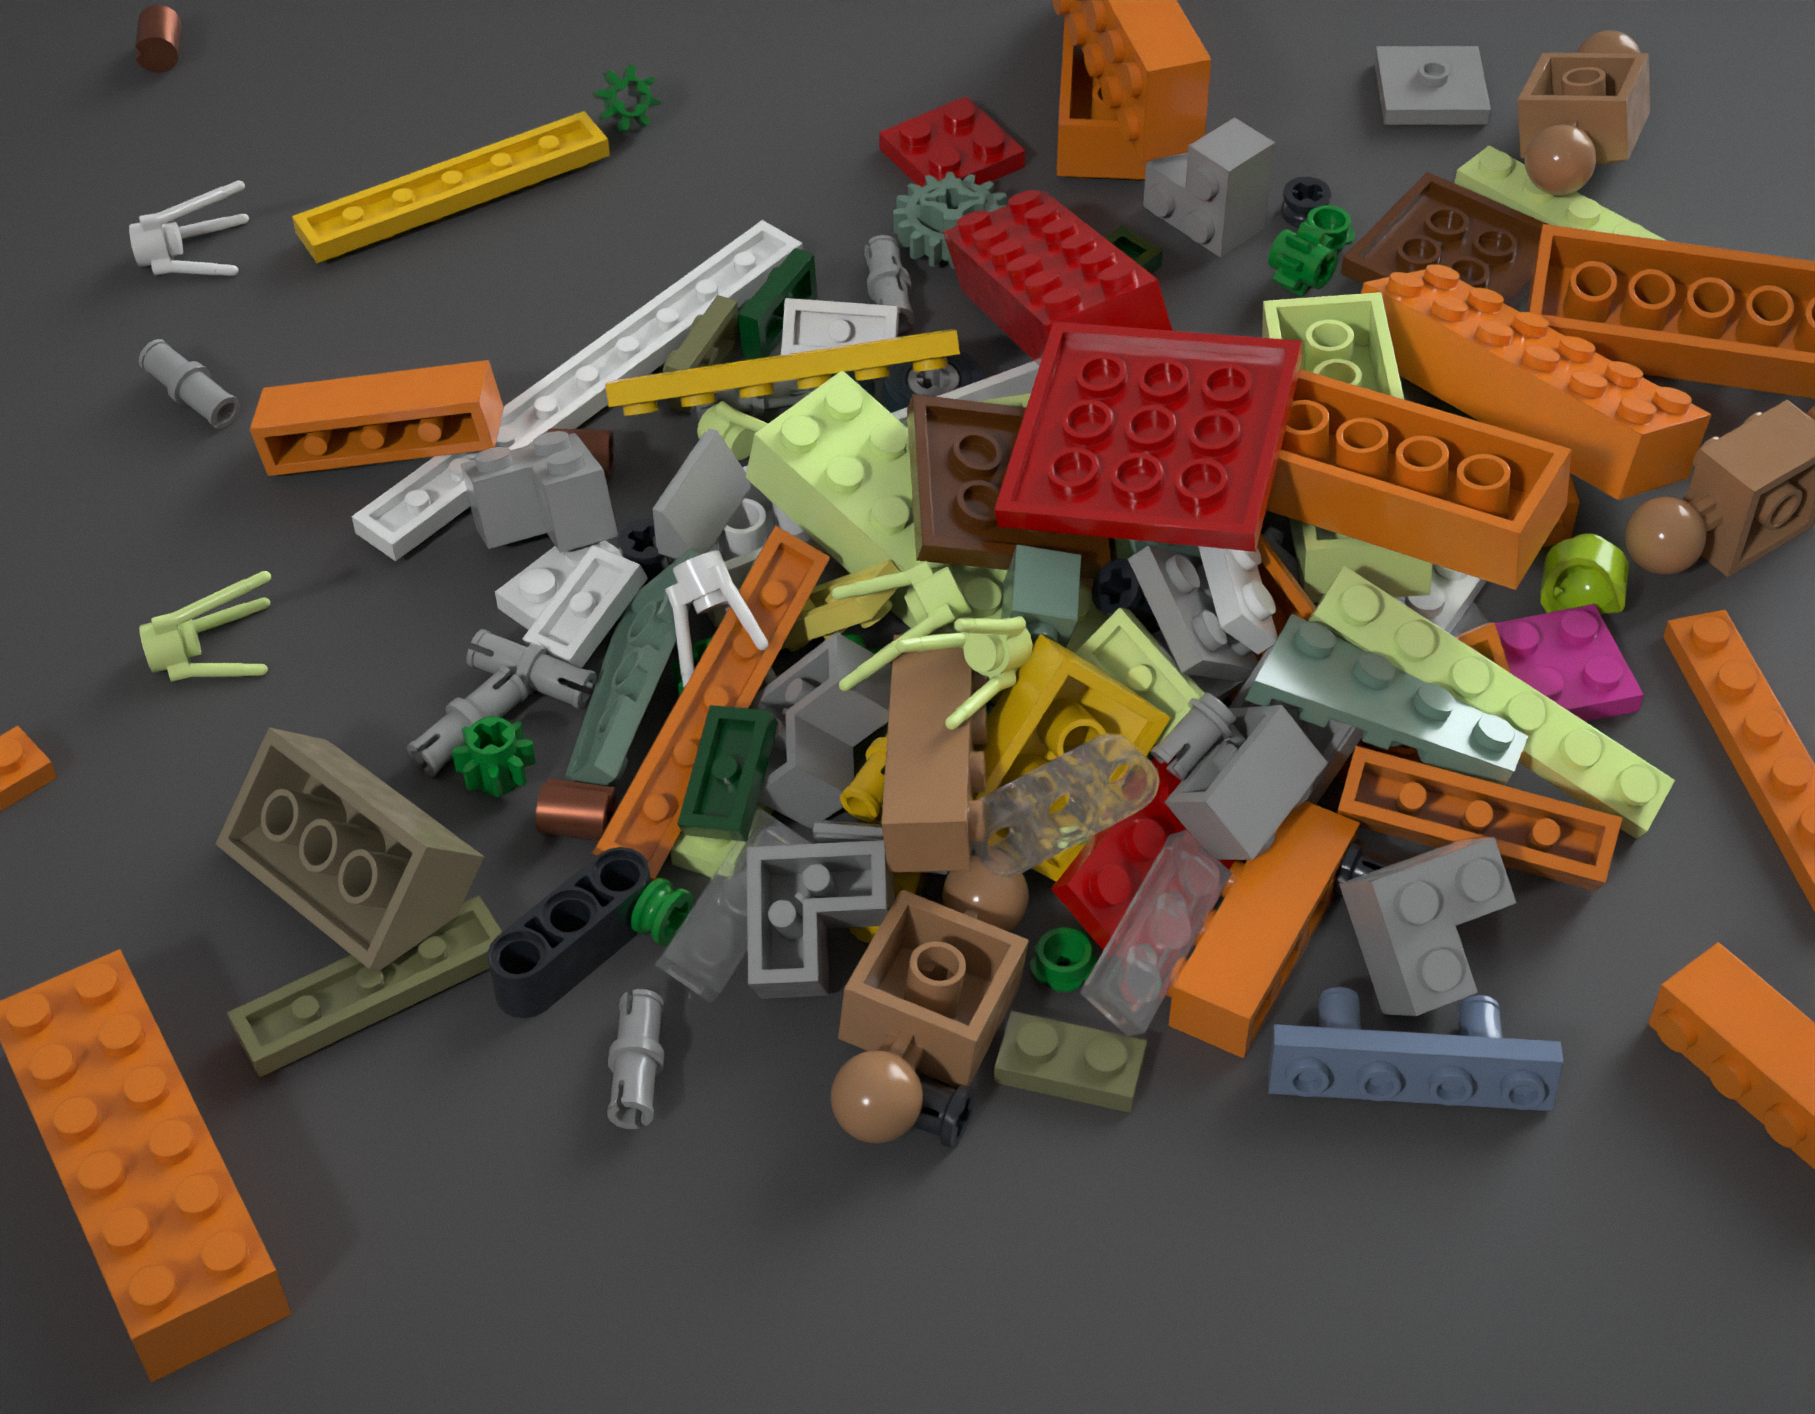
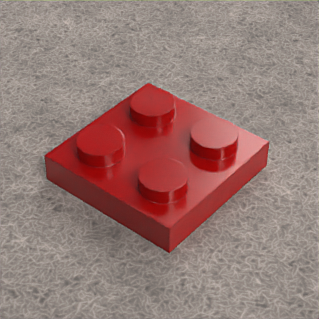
[879,96,1025,187]

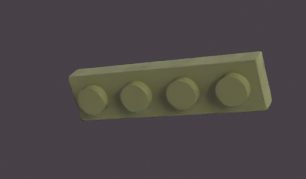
[227,895,502,1078]

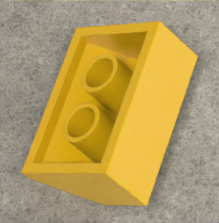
[973,633,1171,882]

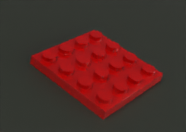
[994,322,1303,552]

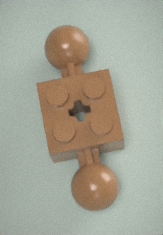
[1517,30,1650,195]
[1625,400,1815,577]
[830,853,1029,1144]

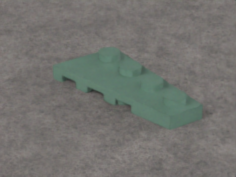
[564,548,702,787]
[1245,614,1528,786]

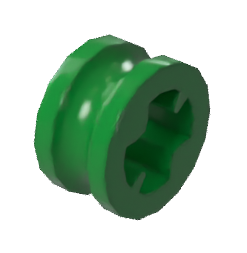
[631,877,694,946]

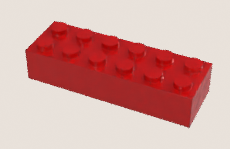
[943,190,1173,366]

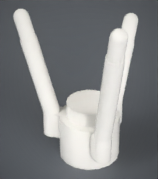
[129,180,249,276]
[665,550,777,689]

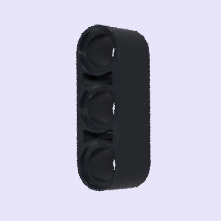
[487,847,651,1018]

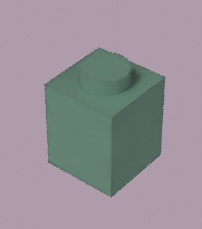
[1001,545,1081,648]

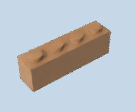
[881,633,989,873]

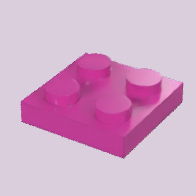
[1478,604,1644,722]

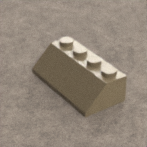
[215,728,484,971]

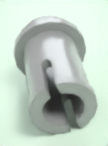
[1151,692,1236,781]

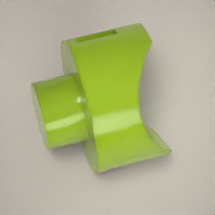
[1540,534,1629,614]

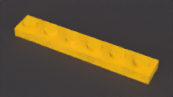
[292,111,610,263]
[605,329,960,416]

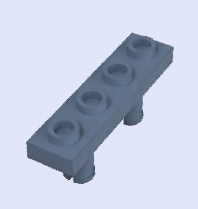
[1268,987,1564,1111]

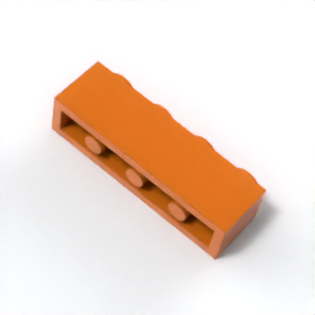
[249,360,504,476]
[1337,746,1623,892]
[1164,801,1360,1059]
[1648,942,1815,1170]

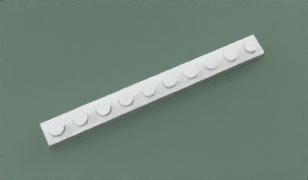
[352,220,803,561]

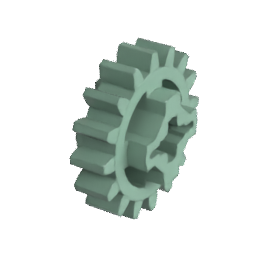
[893,172,1007,269]

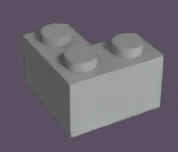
[1143,117,1275,258]
[460,431,618,553]
[751,632,892,829]
[1165,705,1328,860]
[1339,837,1516,1016]
[747,840,895,999]

